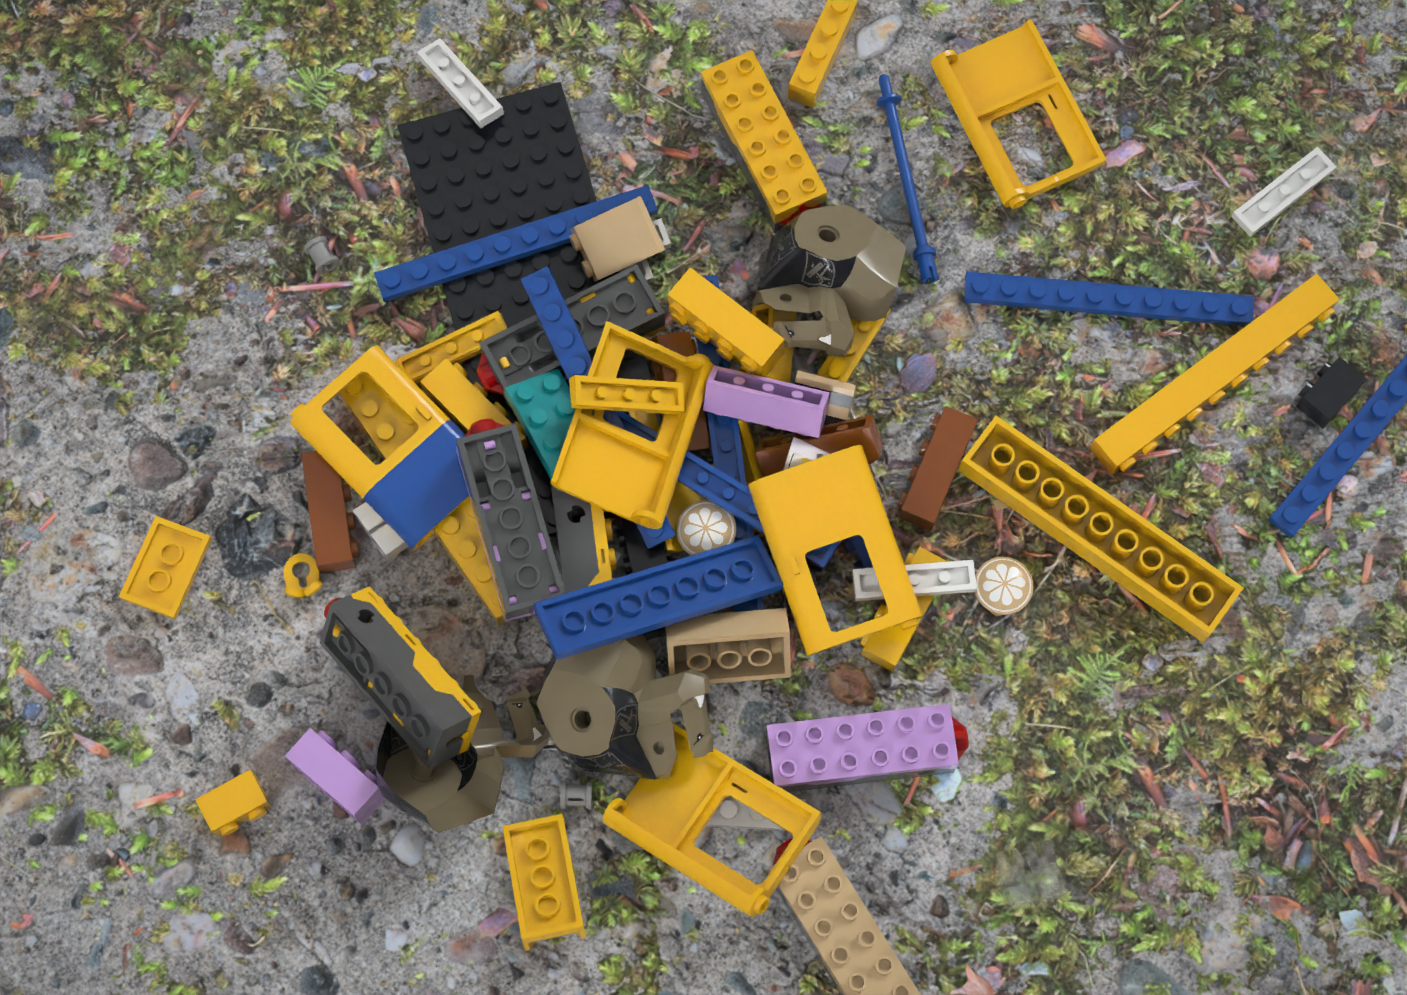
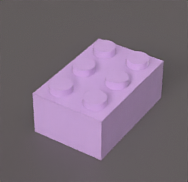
[285,728,386,825]

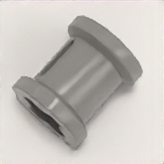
[304,236,340,274]
[560,781,593,810]

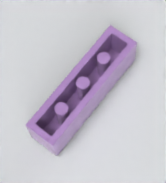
[703,365,830,438]

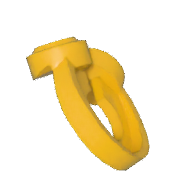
[283,553,323,598]

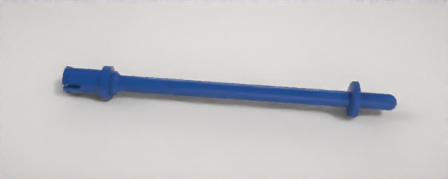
[876,74,939,284]

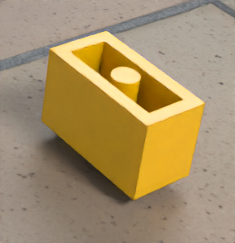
[195,769,272,836]

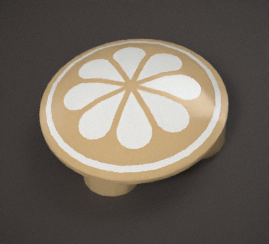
[676,500,736,555]
[975,557,1033,616]

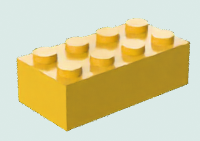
[668,267,785,377]

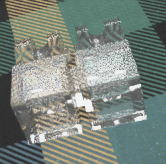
[994,840,1068,912]

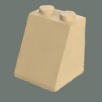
[569,196,665,282]

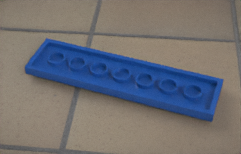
[533,535,783,660]

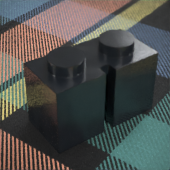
[1296,357,1367,429]

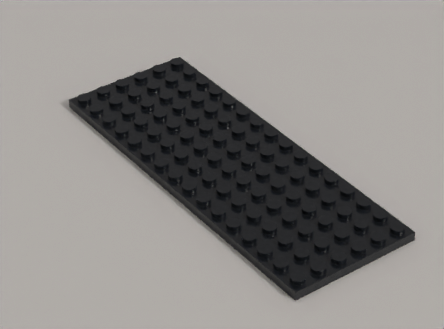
[397,82,662,537]

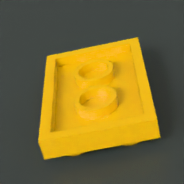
[119,516,212,620]

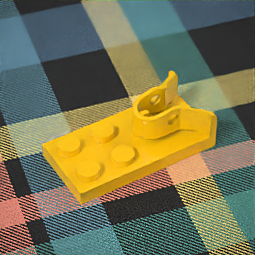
[502,813,587,951]

